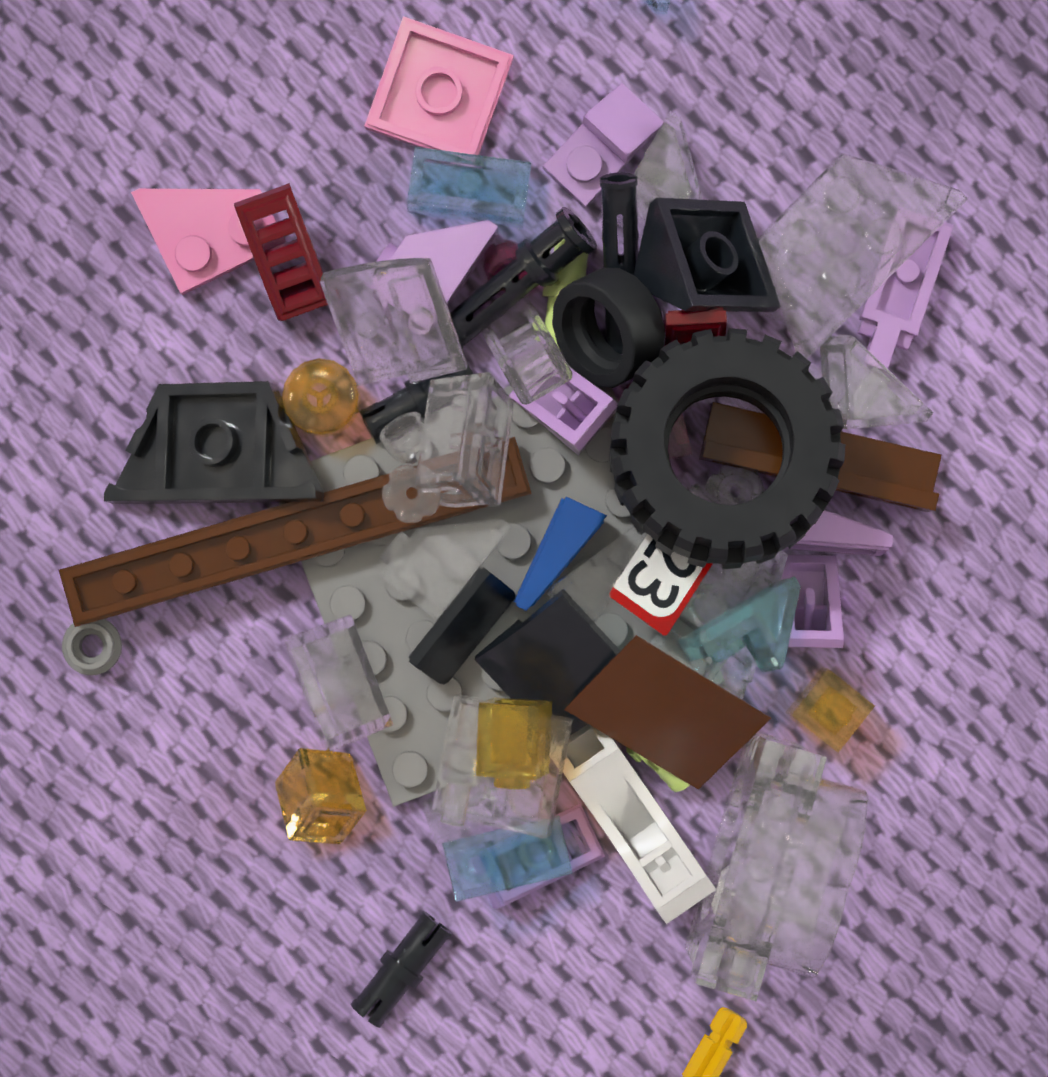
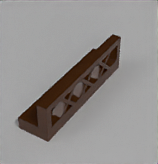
[699,402,942,512]

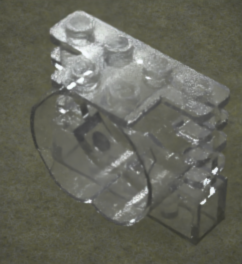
[685,731,868,1001]

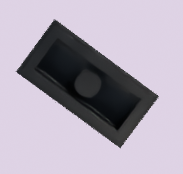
[408,567,516,684]

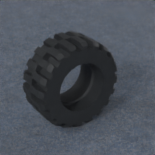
[609,328,845,569]

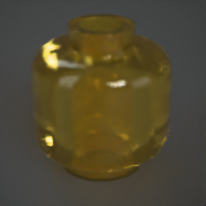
[282,358,361,437]

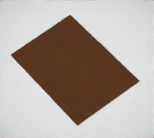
[564,635,771,790]

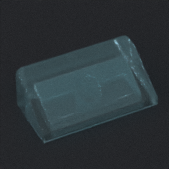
[407,147,531,229]

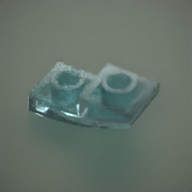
[442,815,573,902]

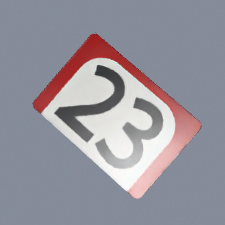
[609,534,713,636]

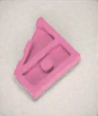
[131,188,287,295]

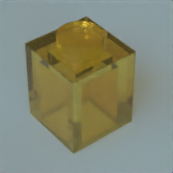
[785,667,875,753]
[476,697,552,789]

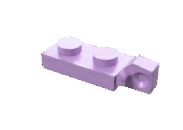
[857,206,953,375]

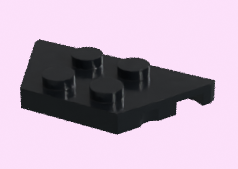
[104,381,324,504]

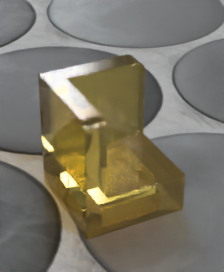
[275,748,367,845]

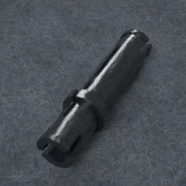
[600,173,639,354]

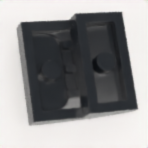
[474,589,620,744]

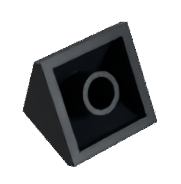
[634,198,781,312]

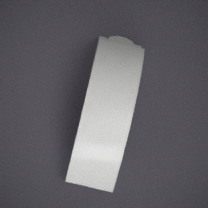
[548,724,716,924]

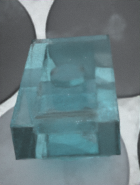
[678,576,801,673]

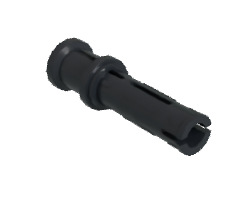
[434,207,597,353]

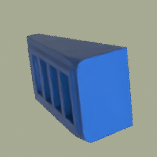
[514,497,607,611]

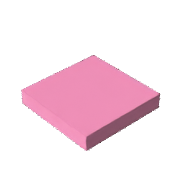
[364,16,514,167]

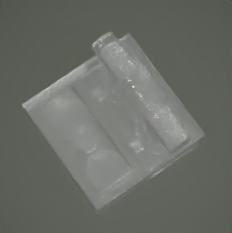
[431,694,573,839]

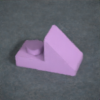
[543,83,665,208]

